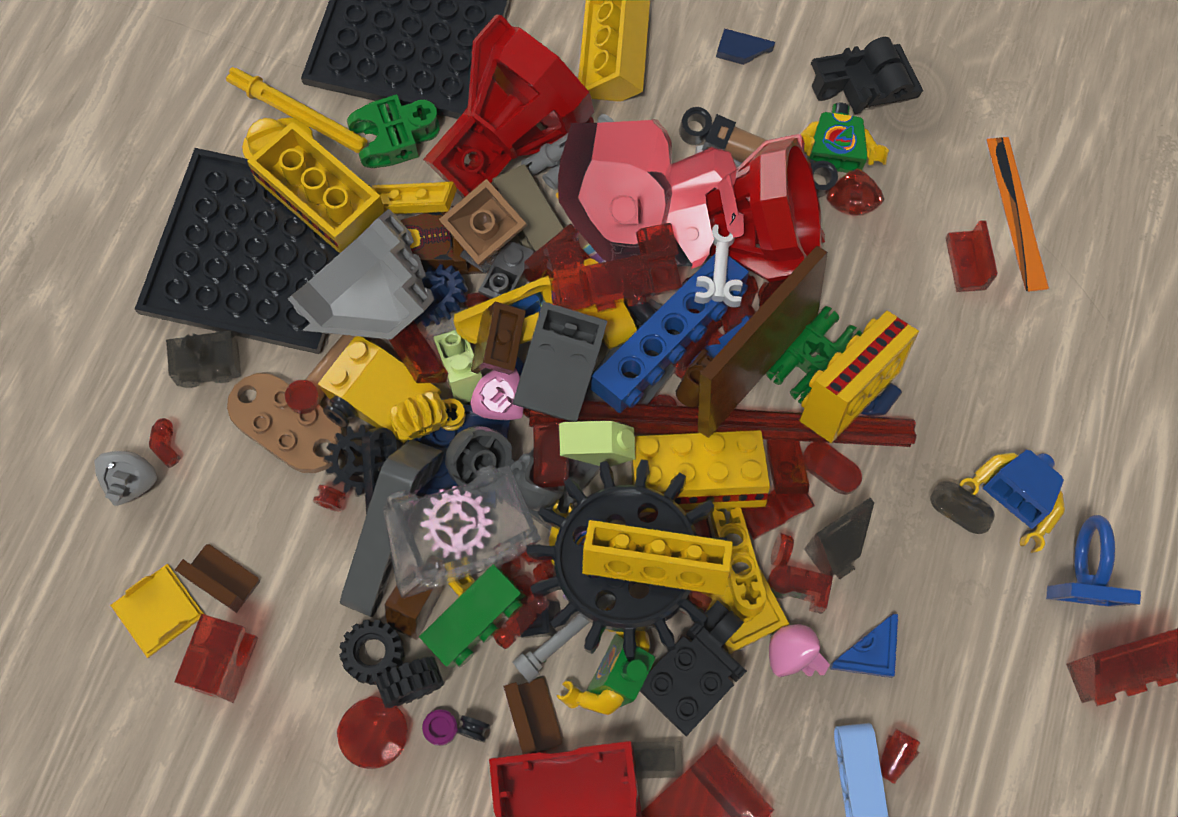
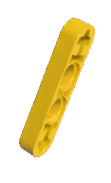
[710,507,766,616]

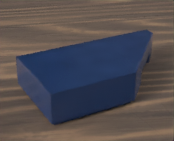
[716,28,775,65]

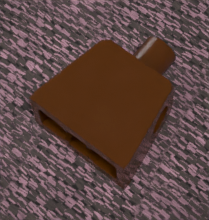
[384,554,445,640]

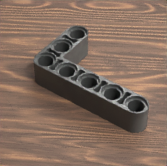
[340,439,444,617]

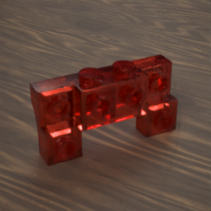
[543,223,682,313]

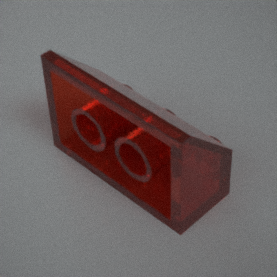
[1066,628,1178,706]

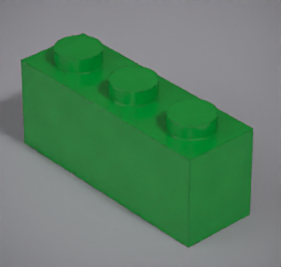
[419,564,526,668]

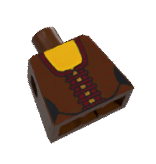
[401,212,455,272]

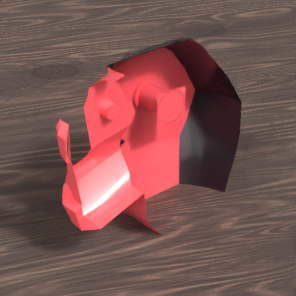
[558,119,744,269]

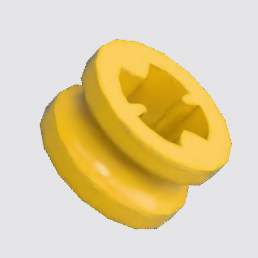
[441,398,466,431]

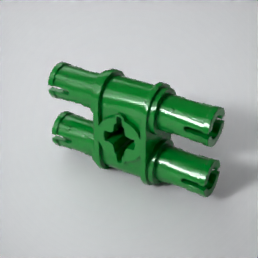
[766,306,863,404]

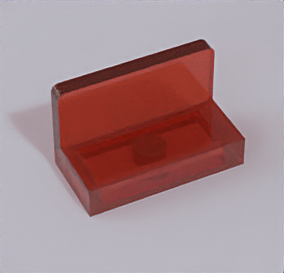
[945,220,998,292]

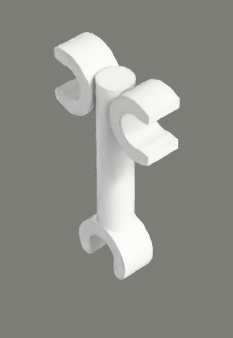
[694,225,743,307]

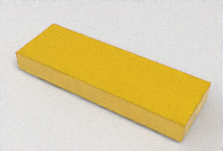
[371,182,457,214]

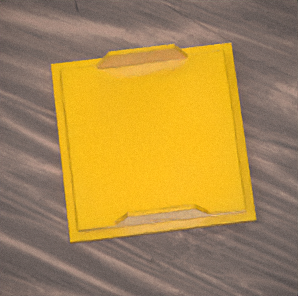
[110,564,205,658]

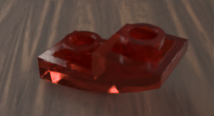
[741,478,815,540]

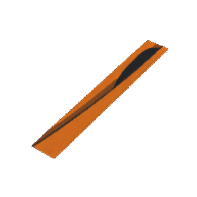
[986,137,1049,292]

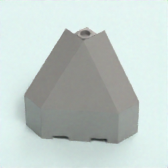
[288,209,434,339]

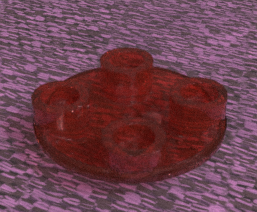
[337,696,408,769]

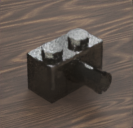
[166,330,241,388]

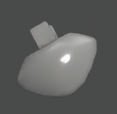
[94,451,157,506]

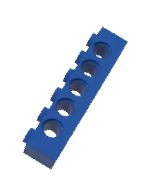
[591,254,749,414]

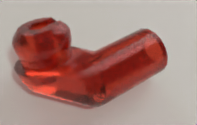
[149,418,181,468]

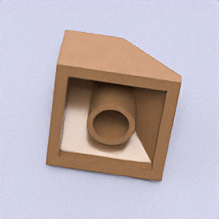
[439,179,527,266]

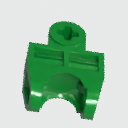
[347,94,440,168]

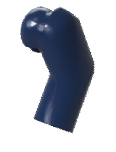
[861,383,902,416]

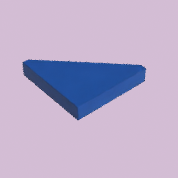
[830,614,898,678]

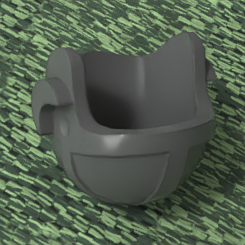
[510,454,569,511]

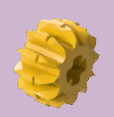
[390,392,448,440]

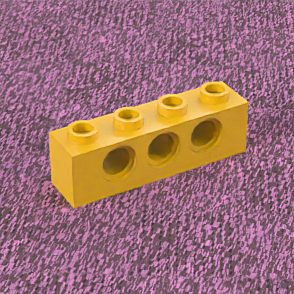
[582,520,733,596]

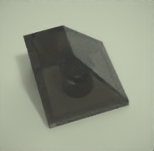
[804,498,874,581]

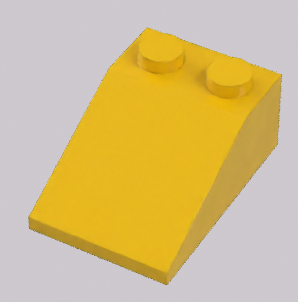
[318,336,441,443]

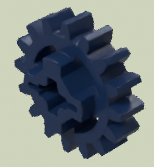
[413,264,468,327]

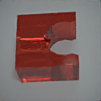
[174,613,258,703]

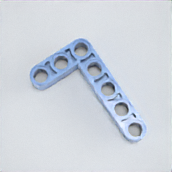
[834,723,889,817]

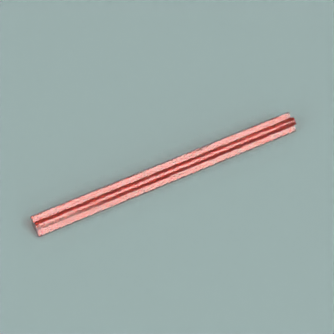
[529,400,917,447]

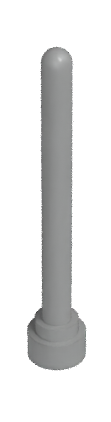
[512,594,616,683]

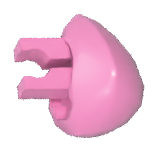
[470,368,524,420]
[769,624,830,677]

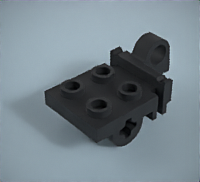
[811,36,923,114]
[640,600,747,737]

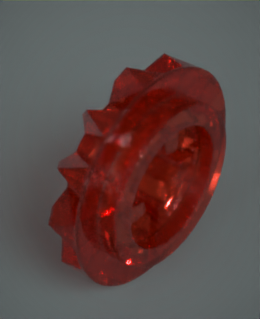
[500,543,554,597]

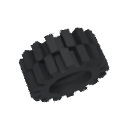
[339,619,404,685]
[375,656,444,708]

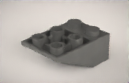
[512,301,607,422]

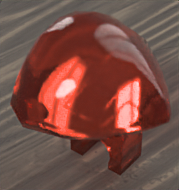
[826,169,885,216]

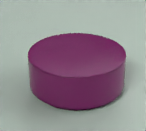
[422,710,458,746]

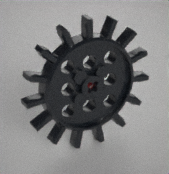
[526,459,727,661]

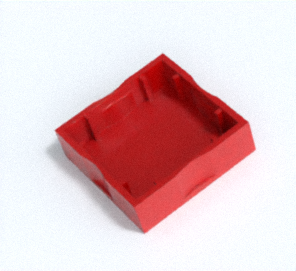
[489,741,642,817]

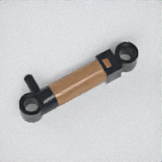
[679,107,838,198]

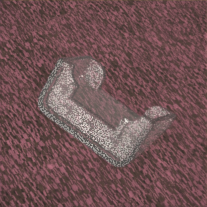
[383,465,541,598]

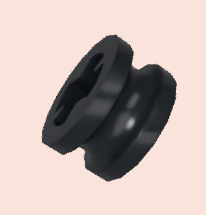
[323,396,357,428]
[456,715,491,743]

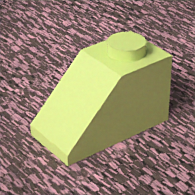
[559,421,635,467]

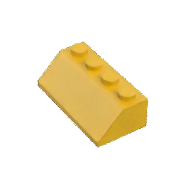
[578,0,650,102]

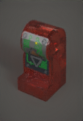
[766,565,833,614]

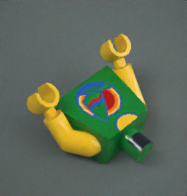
[800,102,889,175]
[557,607,655,715]

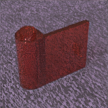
[642,743,774,817]

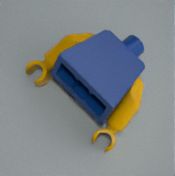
[957,450,1065,553]

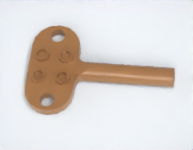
[227,335,372,473]

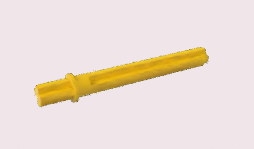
[226,67,368,153]

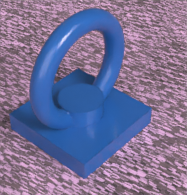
[1046,515,1141,607]

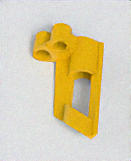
[453,258,637,349]

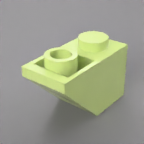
[433,330,482,404]

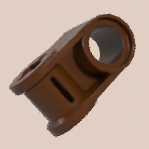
[675,348,714,407]

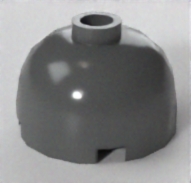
[445,426,514,495]

